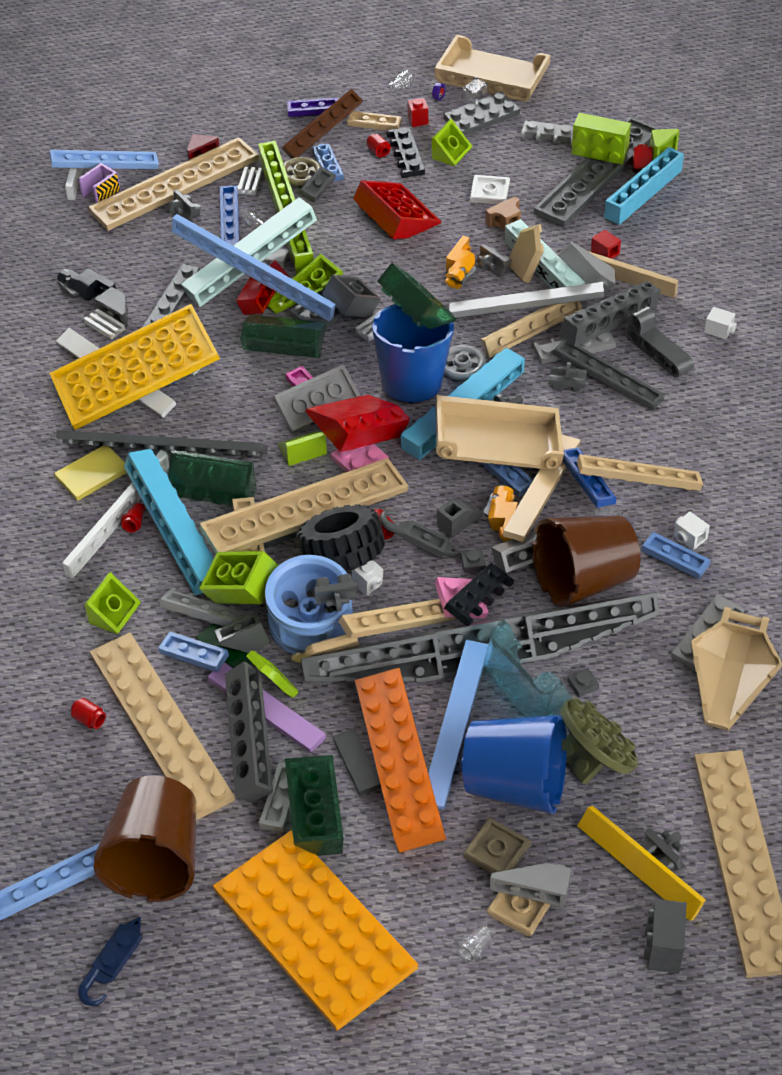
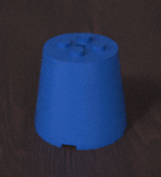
[372,302,454,402]
[461,715,567,814]

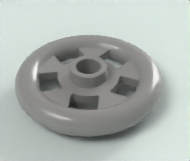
[444,345,486,381]

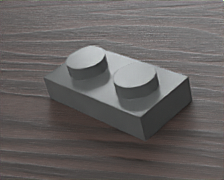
[300,166,336,202]

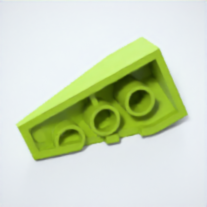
[268,254,344,314]

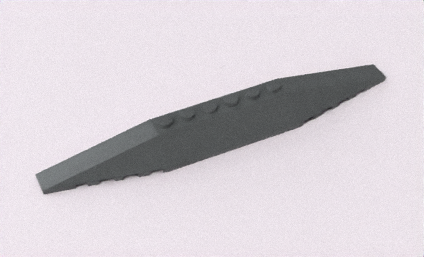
[301,592,660,683]

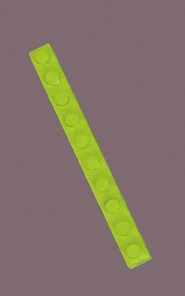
[258,141,314,274]

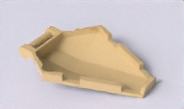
[690,607,782,731]

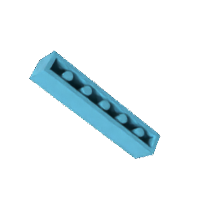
[604,147,684,225]

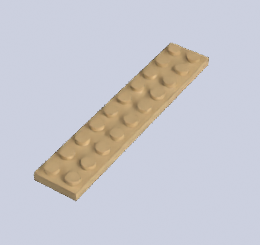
[88,137,259,231]
[200,458,409,554]
[90,632,235,820]
[694,750,782,978]

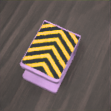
[79,163,120,203]

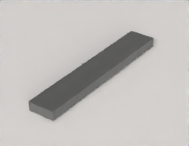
[553,339,665,411]

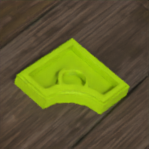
[247,650,299,698]

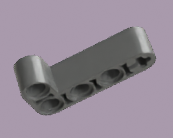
[628,306,694,378]

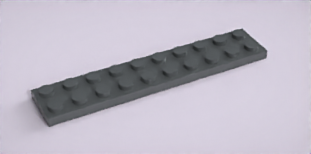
[534,116,660,227]
[56,430,268,457]

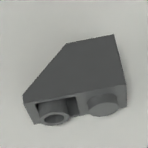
[437,498,483,538]

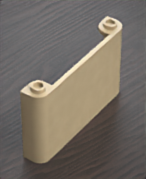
[435,35,551,102]
[435,395,564,470]

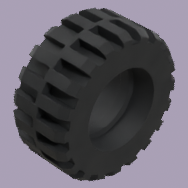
[298,504,385,571]

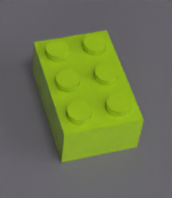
[571,113,631,165]
[199,551,279,604]

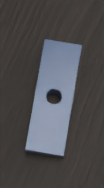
[312,144,344,182]

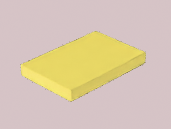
[54,446,127,501]

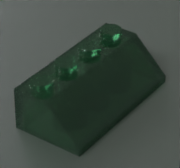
[377,262,457,329]
[240,314,327,358]
[168,450,257,506]
[285,755,344,856]

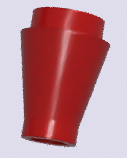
[121,503,145,533]

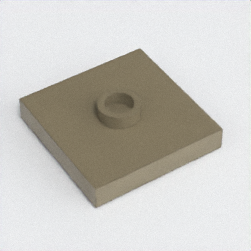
[463,817,531,874]

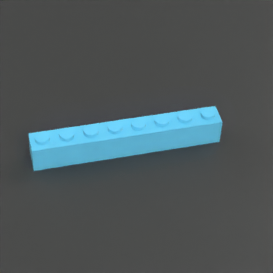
[401,348,525,460]
[124,449,214,595]

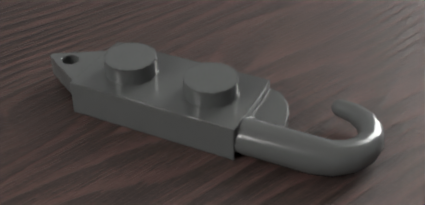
[380,510,459,558]

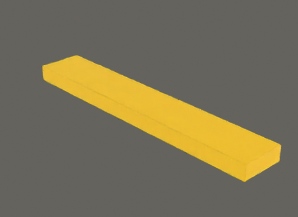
[577,806,706,921]

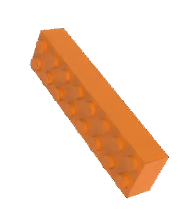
[355,668,447,852]

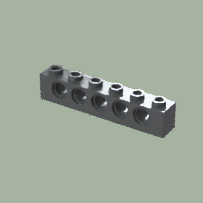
[561,281,661,347]
[225,662,273,803]

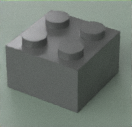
[322,274,381,318]
[643,899,687,974]

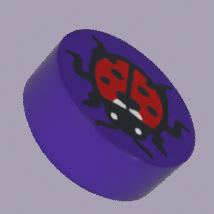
[432,83,446,101]

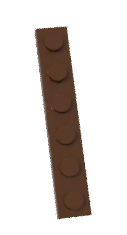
[282,89,363,159]

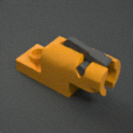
[445,236,477,289]
[483,486,518,542]

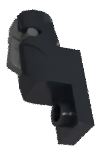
[57,268,116,301]

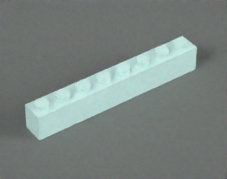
[182,197,317,307]

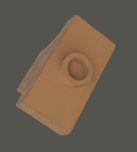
[485,196,521,231]

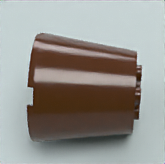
[532,515,641,607]
[93,775,197,902]

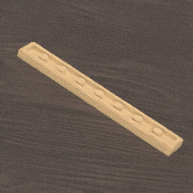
[503,435,580,542]

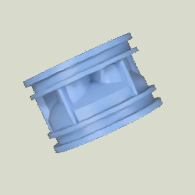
[265,555,353,655]

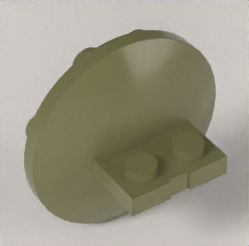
[560,697,638,784]

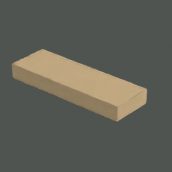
[347,111,401,131]

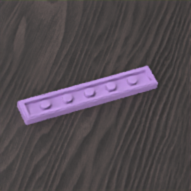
[208,663,326,754]

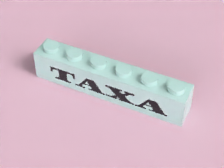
[505,219,585,289]

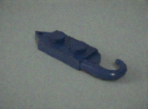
[78,917,143,1006]

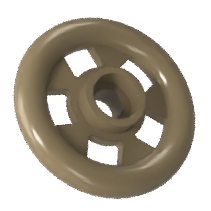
[284,157,321,186]

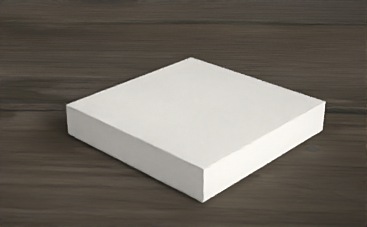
[470,175,510,204]

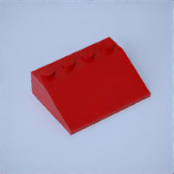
[353,180,442,240]
[305,394,410,452]

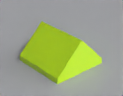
[432,119,473,166]
[650,129,680,161]
[278,431,327,466]
[84,572,141,634]

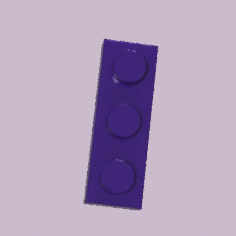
[287,97,338,117]

